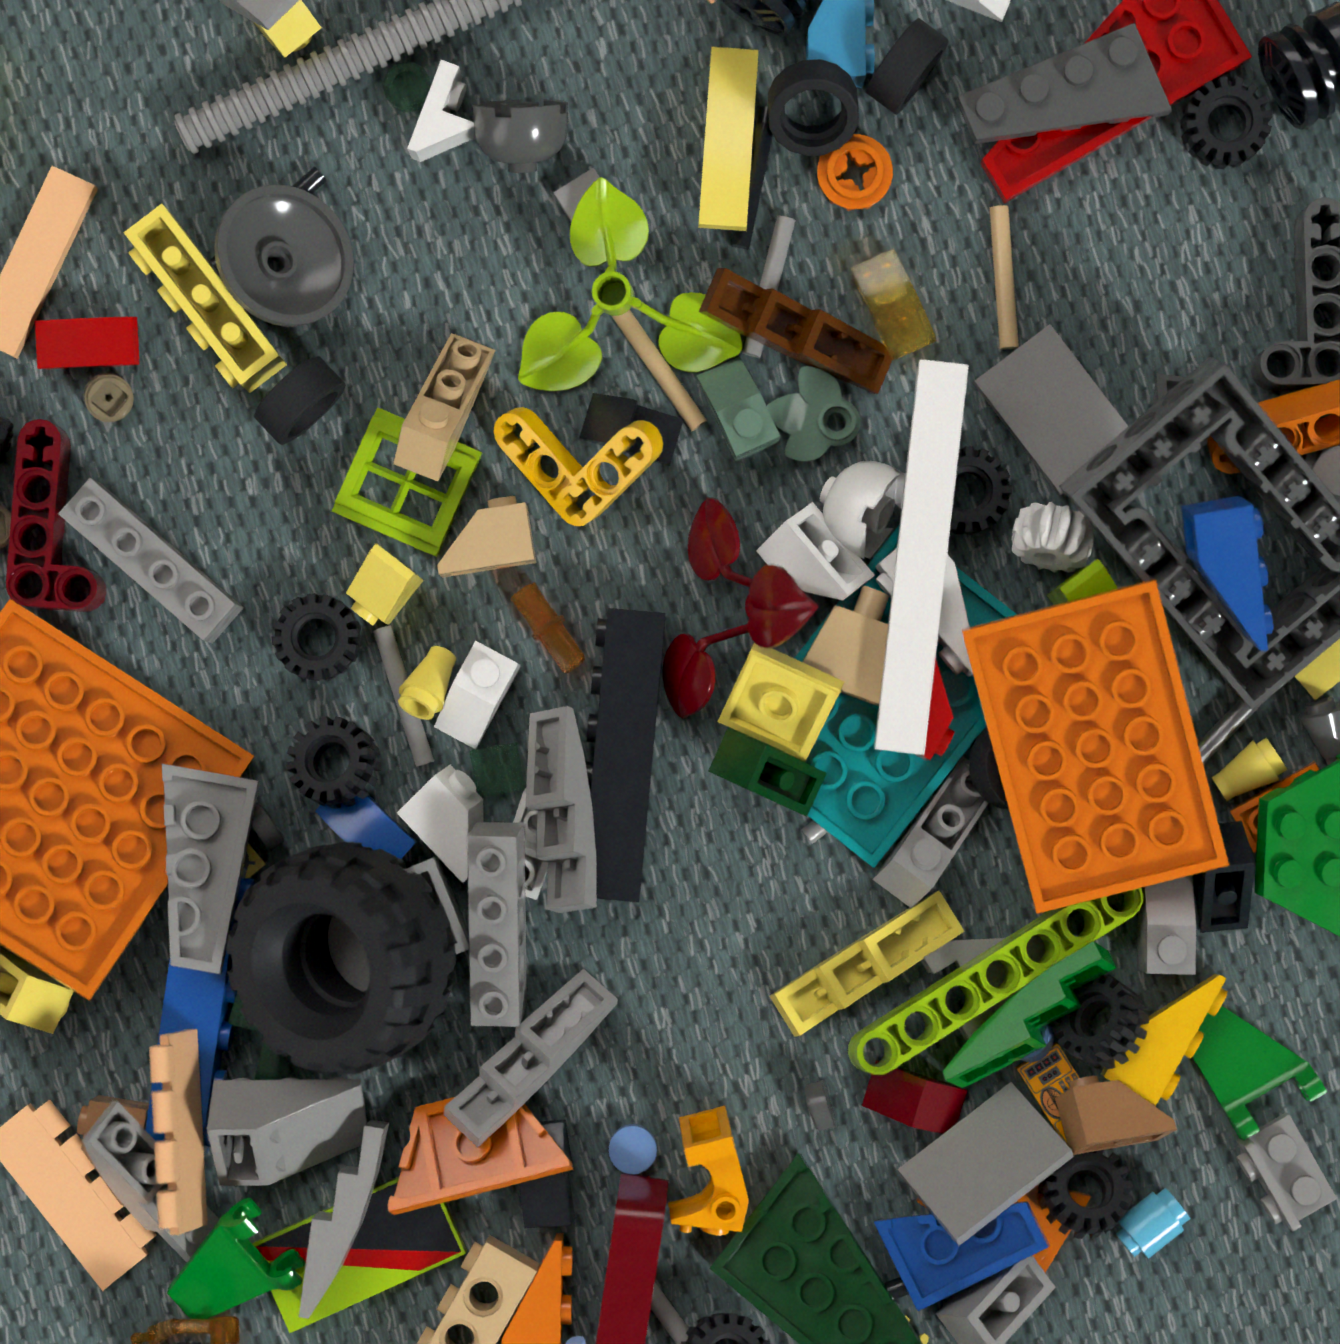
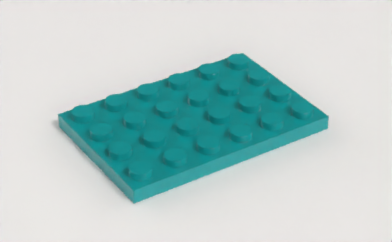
[794,524,1017,868]

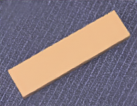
[0,166,98,359]

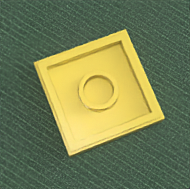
[717,642,844,762]

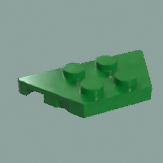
[1254,754,1340,937]

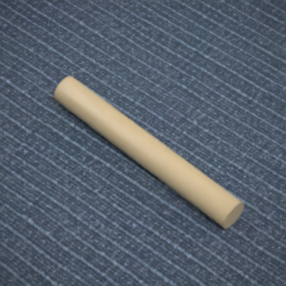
[989,205,1019,350]
[612,310,707,431]

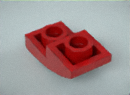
[35,316,140,369]

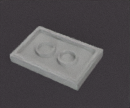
[973,324,1128,496]
[897,1082,1074,1246]

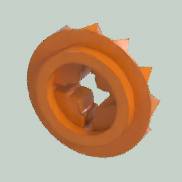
[817,134,893,211]

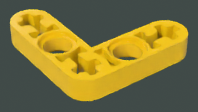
[494,407,663,526]

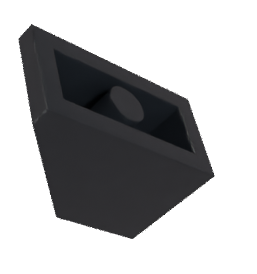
[1193,821,1255,933]

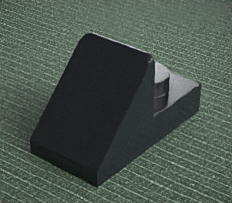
[579,393,684,466]

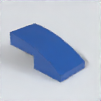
[315,795,417,859]

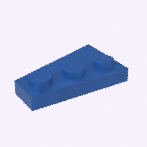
[874,1201,1050,1311]

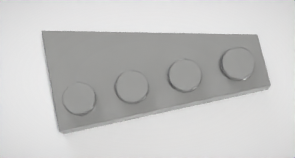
[162,764,260,975]

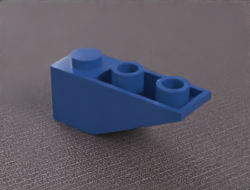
[1181,496,1273,651]

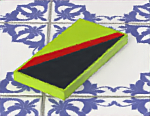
[252,1176,467,1333]

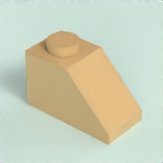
[437,496,536,578]

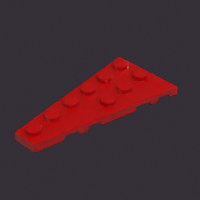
[980,0,1252,204]

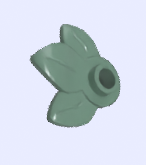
[767,366,860,462]

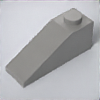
[1137,875,1196,975]

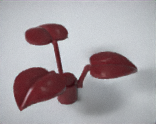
[662,497,818,719]

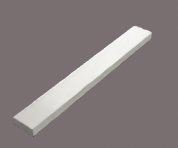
[874,359,969,755]

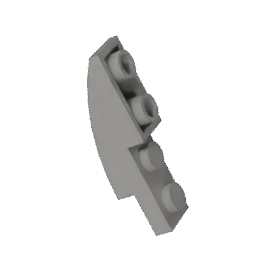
[82,1101,219,1262]

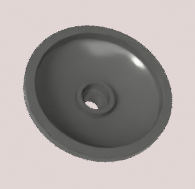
[214,184,354,327]

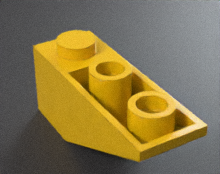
[1101,974,1228,1106]

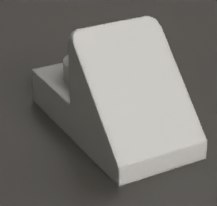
[407,60,475,162]

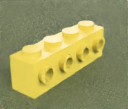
[123,203,288,393]

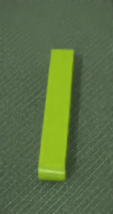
[848,888,1143,1075]

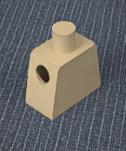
[802,586,889,707]

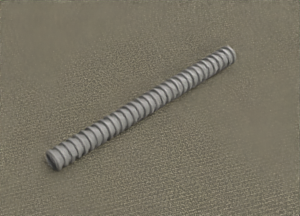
[174,0,531,154]

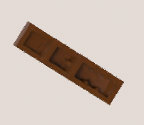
[699,268,896,394]

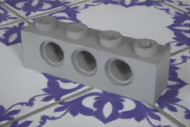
[58,478,244,643]
[467,822,527,1027]

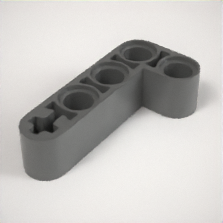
[1251,197,1340,391]

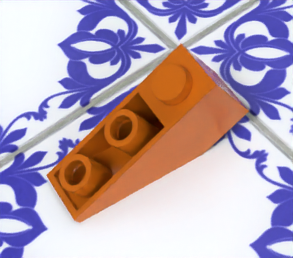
[502,1233,573,1344]

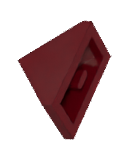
[861,1060,968,1134]

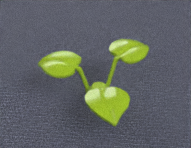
[518,177,742,392]

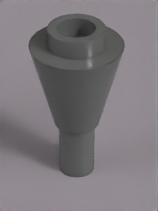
[1298,697,1340,766]

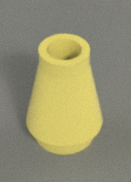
[398,646,456,720]
[1211,738,1287,801]

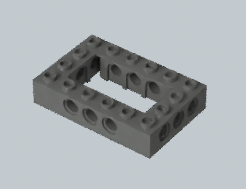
[1059,357,1340,711]

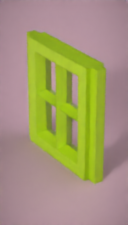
[332,407,483,557]

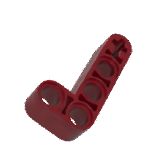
[6,419,106,612]
[596,1173,669,1344]

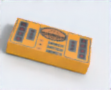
[1015,1042,1079,1144]

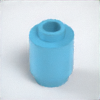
[1116,1188,1190,1259]

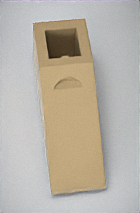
[393,333,495,481]

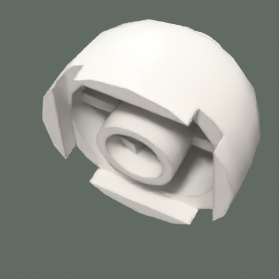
[820,461,905,559]

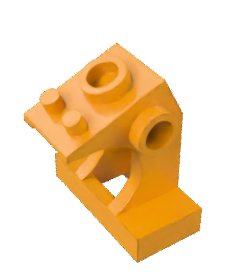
[668,1106,749,1235]

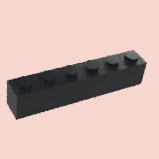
[585,608,666,902]

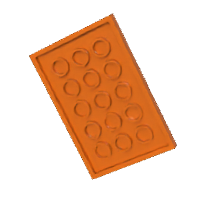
[962,579,1229,914]

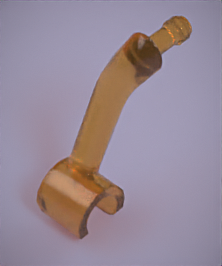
[131,1316,239,1344]

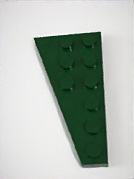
[709,1153,923,1344]

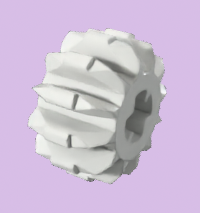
[1011,502,1094,573]

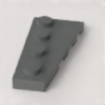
[956,23,1172,144]

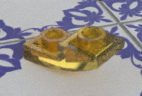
[851,249,936,361]

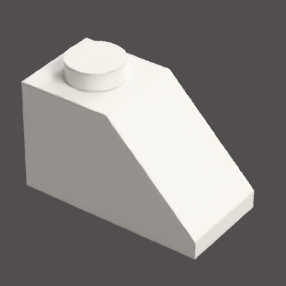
[756,502,875,600]
[434,641,521,749]
[397,764,483,883]

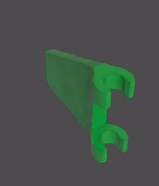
[1192,1006,1327,1141]
[167,1198,306,1324]

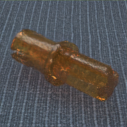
[510,582,585,673]

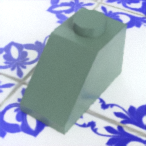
[696,356,780,462]

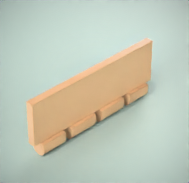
[149,1029,208,1235]
[0,1100,157,1291]

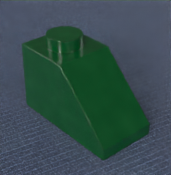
[708,727,827,817]

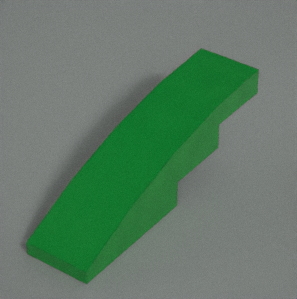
[942,941,1116,1088]

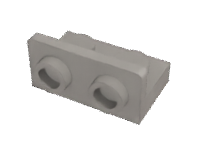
[1236,1113,1337,1231]

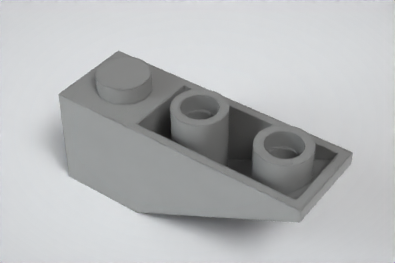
[873,756,988,908]

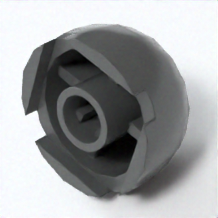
[472,99,568,173]

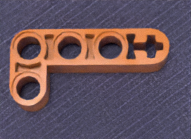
[1207,379,1340,474]

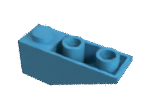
[806,0,875,87]

